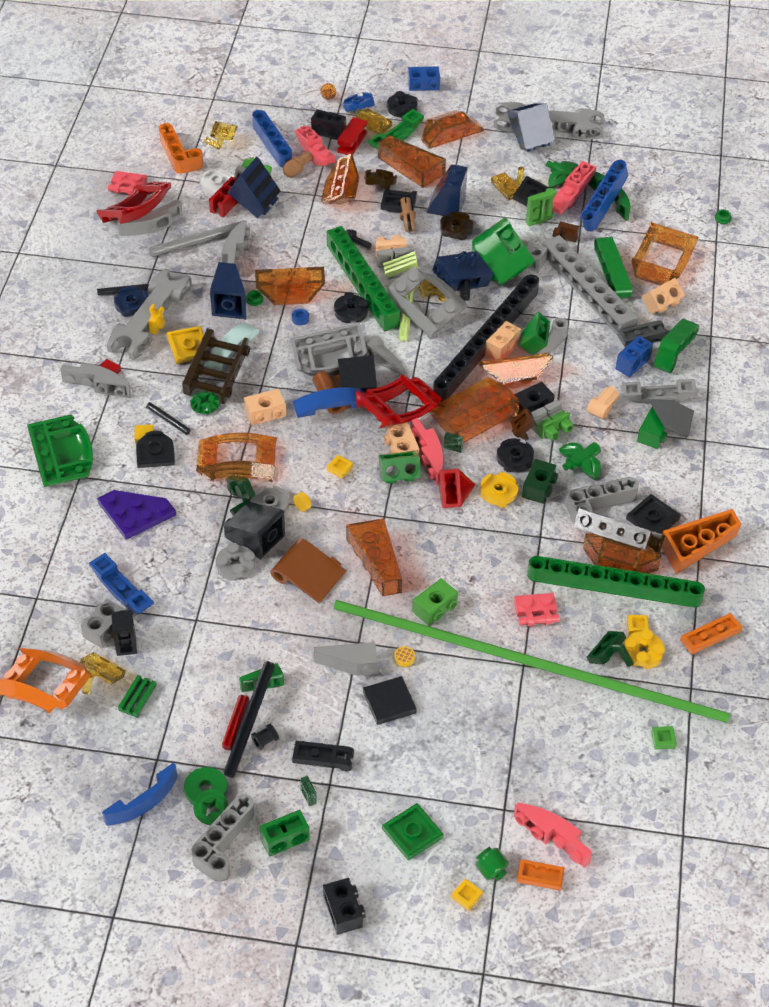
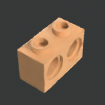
[641,278,685,314]
[384,422,419,455]

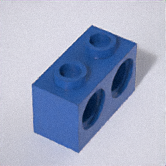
[408,66,440,91]
[615,335,653,378]

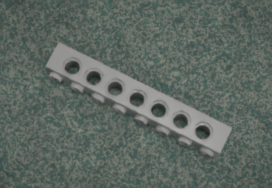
[542,235,638,334]

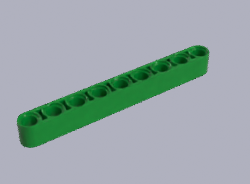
[527,556,705,607]

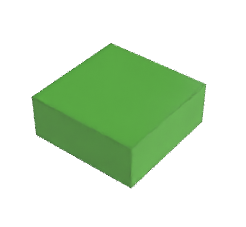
[651,726,677,750]

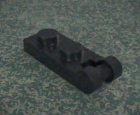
[292,740,355,772]

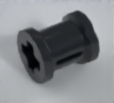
[251,724,279,750]

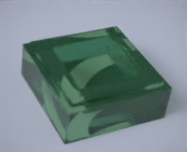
[444,432,464,453]
[300,775,317,806]

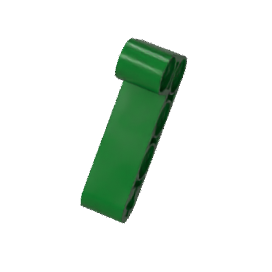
[654,318,700,374]

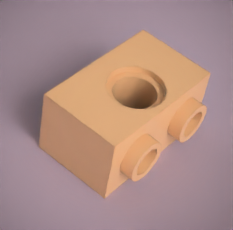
[485,321,521,364]
[244,389,286,425]

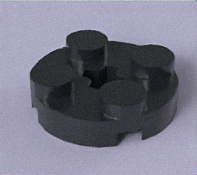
[387,91,418,118]
[334,292,368,323]
[496,438,534,472]

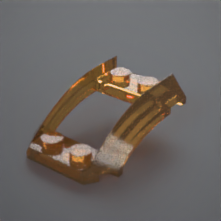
[631,222,699,286]
[196,432,278,482]

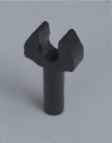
[346,229,372,249]

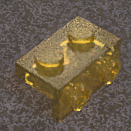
[356,108,392,134]

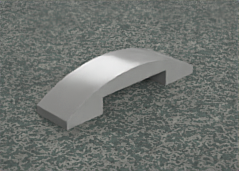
[622,379,697,404]

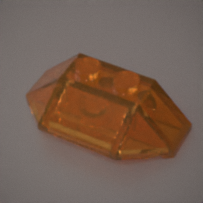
[421,110,484,149]
[321,154,360,204]
[255,266,325,305]
[479,353,553,386]
[583,533,662,574]

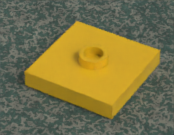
[166,325,204,364]

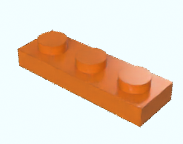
[680,613,743,655]

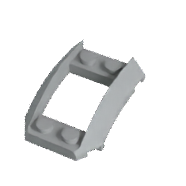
[388,267,468,339]

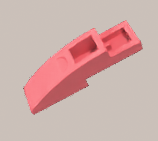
[295,126,336,166]
[552,161,596,215]
[411,418,443,486]
[514,803,592,868]

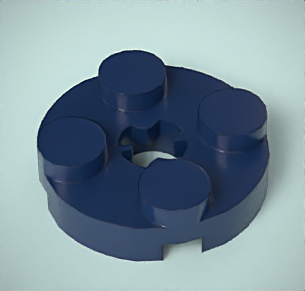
[114,286,148,317]

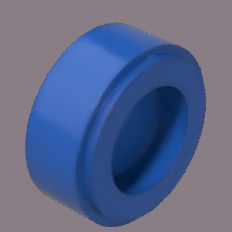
[292,309,309,325]

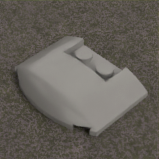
[291,323,368,374]

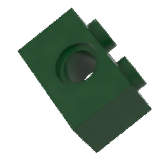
[522,459,558,504]

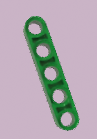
[594,236,633,299]

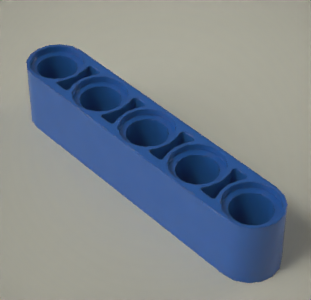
[252,110,292,168]
[581,160,629,231]

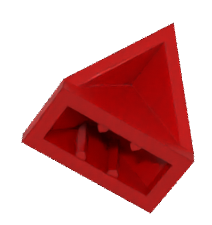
[438,469,476,508]

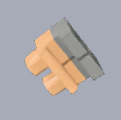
[375,235,410,267]

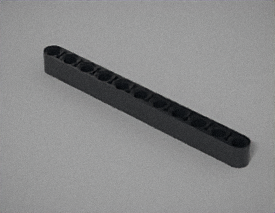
[433,274,539,402]

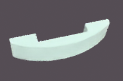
[205,323,259,371]

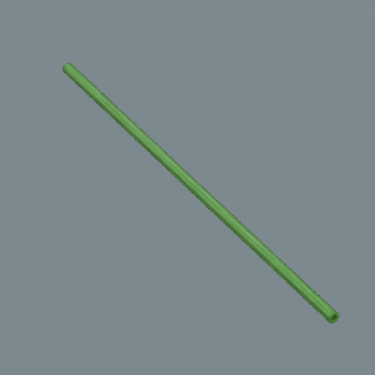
[334,600,730,723]

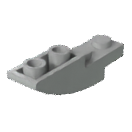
[117,199,183,236]
[222,220,250,269]
[60,362,131,398]

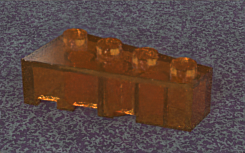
[378,135,446,188]
[346,518,402,596]

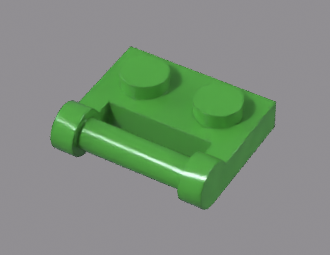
[526,188,556,226]

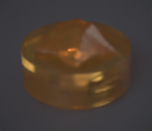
[320,83,336,100]

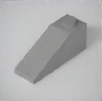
[314,642,378,676]

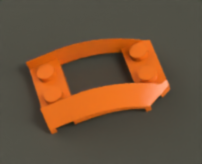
[0,648,91,713]

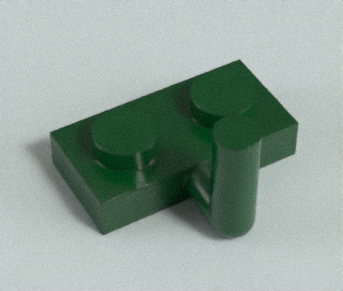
[225,475,255,516]
[586,631,634,667]

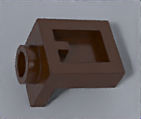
[552,221,580,243]
[510,408,536,441]

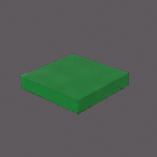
[382,803,444,861]

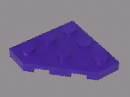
[97,490,176,540]

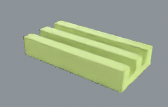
[383,251,419,278]

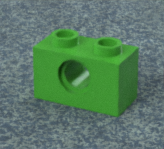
[412,578,458,626]

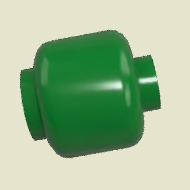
[476,846,509,881]

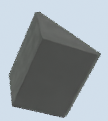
[650,399,694,438]

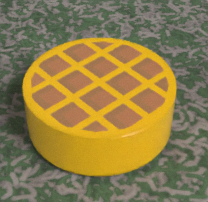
[394,646,415,667]

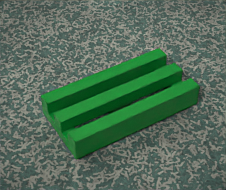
[118,675,157,718]

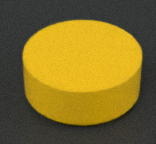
[293,492,311,512]

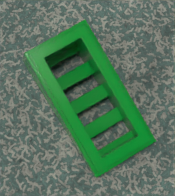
[239,663,284,692]

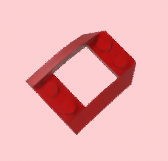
[96,181,171,224]
[355,374,442,429]

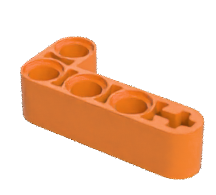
[159,123,204,174]

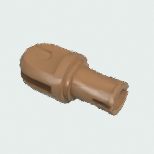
[283,151,313,178]
[399,197,416,233]

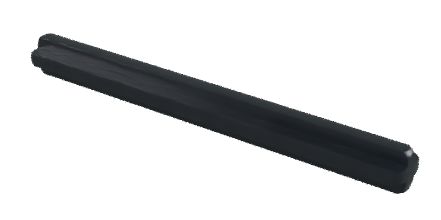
[224,661,275,778]

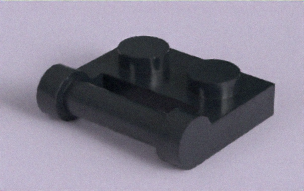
[381,188,417,212]

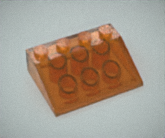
[429,377,519,446]

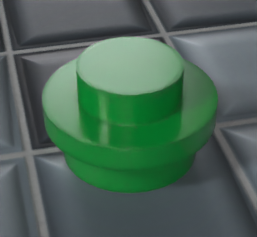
[715,209,732,224]
[246,290,264,306]

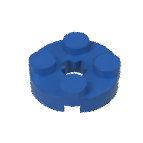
[343,92,375,113]

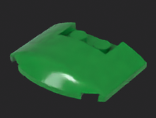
[472,217,536,286]
[27,414,93,487]

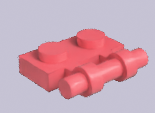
[108,171,147,195]
[514,593,560,627]

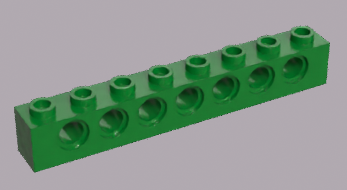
[327,226,400,332]

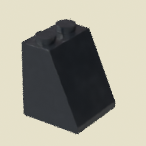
[224,502,285,560]

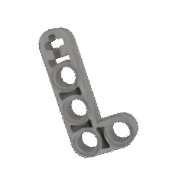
[567,477,639,523]
[191,794,254,882]

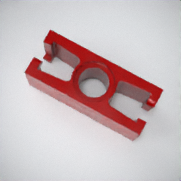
[337,117,368,157]
[209,176,238,218]

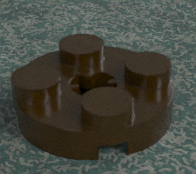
[364,169,397,189]
[440,211,473,240]

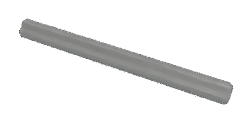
[149,221,242,257]

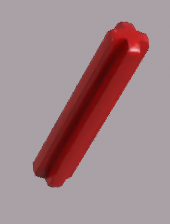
[222,694,249,751]

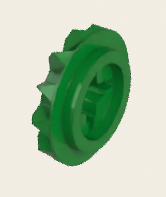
[190,391,220,414]
[193,790,229,825]

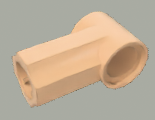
[587,386,620,420]

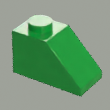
[520,312,550,355]
[637,407,668,449]

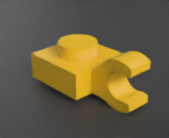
[148,303,165,335]

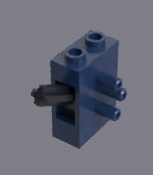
[432,251,493,301]

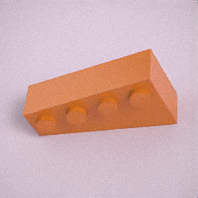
[662,509,742,574]

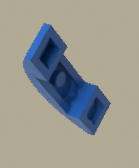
[293,387,364,418]
[89,553,154,615]
[102,762,178,826]

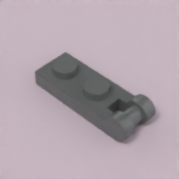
[617,320,669,347]

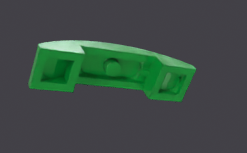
[368,109,424,151]
[588,171,631,221]

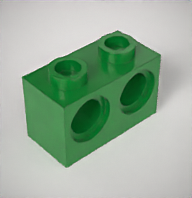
[378,451,421,483]
[259,809,310,857]

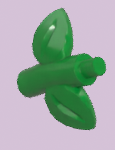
[546,160,578,188]
[559,442,601,480]

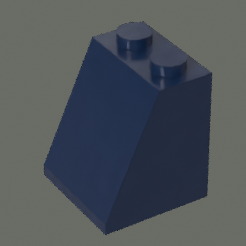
[210,262,247,320]

